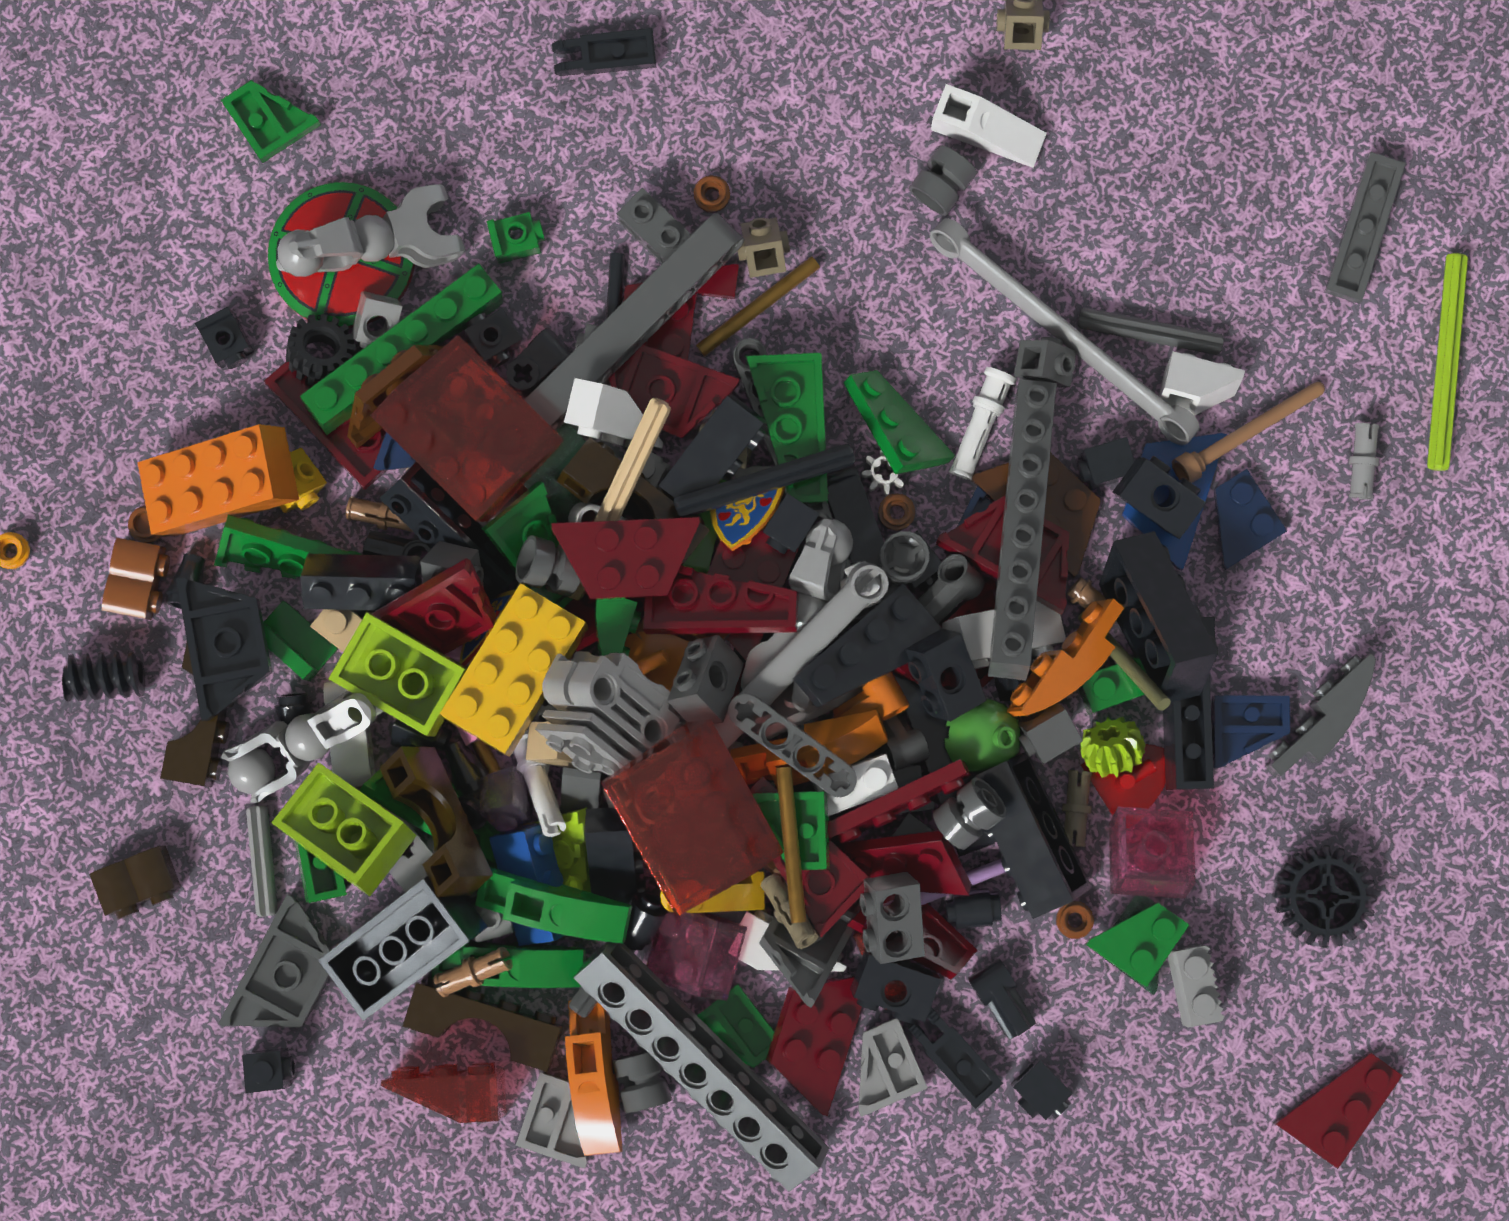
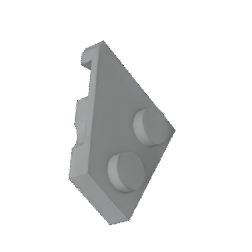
[858,1018,928,1117]

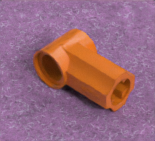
[833,672,910,721]

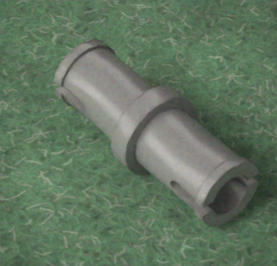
[1349,423,1380,500]

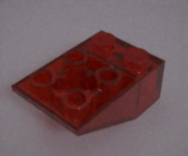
[381,1062,507,1123]

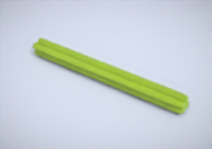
[1427,253,1468,471]

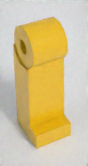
[660,871,765,913]

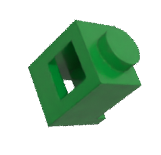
[486,212,545,264]

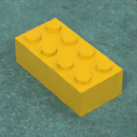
[440,583,589,757]

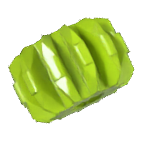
[1080,716,1145,778]

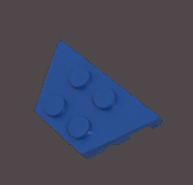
[1122,433,1227,571]

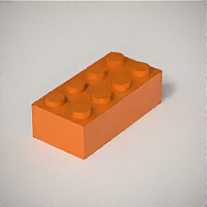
[137,424,299,536]

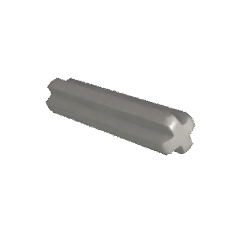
[246,806,278,917]

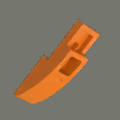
[1007,599,1124,717]
[730,710,888,789]
[565,1000,622,1156]

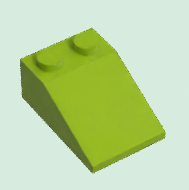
[328,612,468,737]
[271,762,417,897]

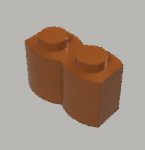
[102,537,170,620]

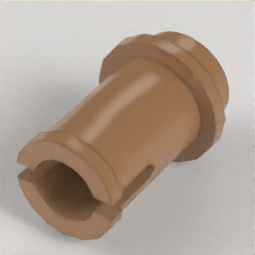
[1067,577,1106,609]

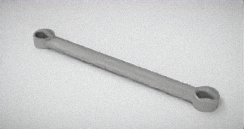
[930,218,1200,445]
[634,562,889,824]

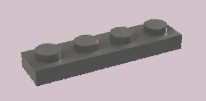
[1324,152,1406,304]

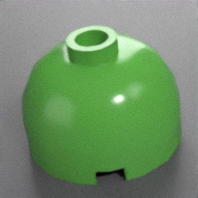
[945,698,1021,774]

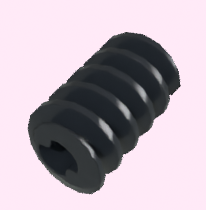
[62,650,146,702]

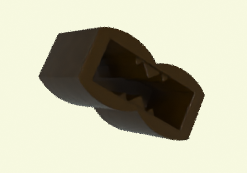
[89,846,181,920]

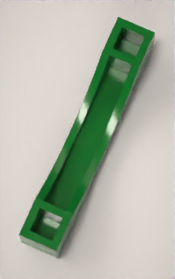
[300,264,503,435]

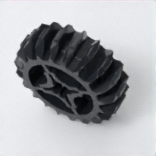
[1272,845,1377,948]

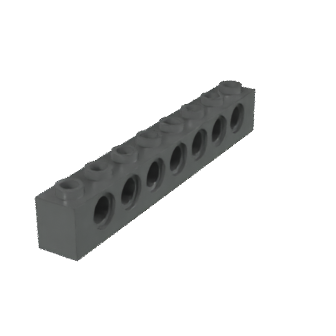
[988,379,1057,681]
[573,942,830,1192]

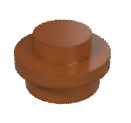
[128,506,162,543]

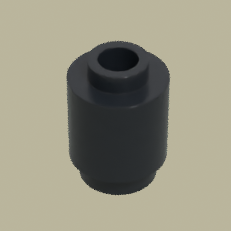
[946,888,1002,929]
[624,892,667,951]

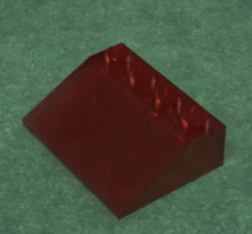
[370,335,565,522]
[601,719,784,916]

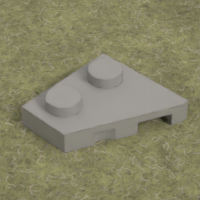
[516,1071,588,1169]

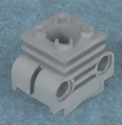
[535,651,680,776]

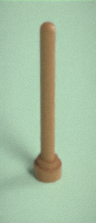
[1172,382,1325,483]

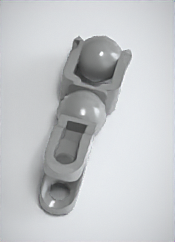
[276,184,466,277]
[741,519,853,714]
[221,691,384,803]

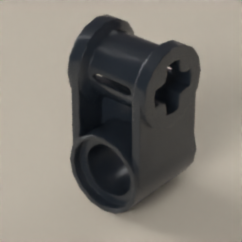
[506,327,573,397]

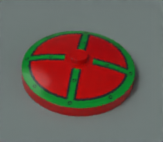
[268,182,415,328]

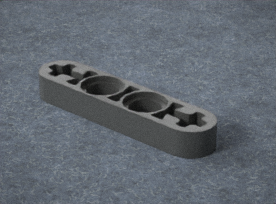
[728,693,857,797]

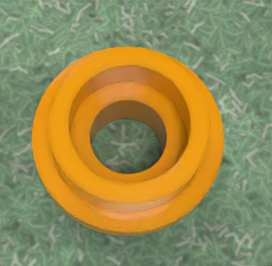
[0,532,30,569]

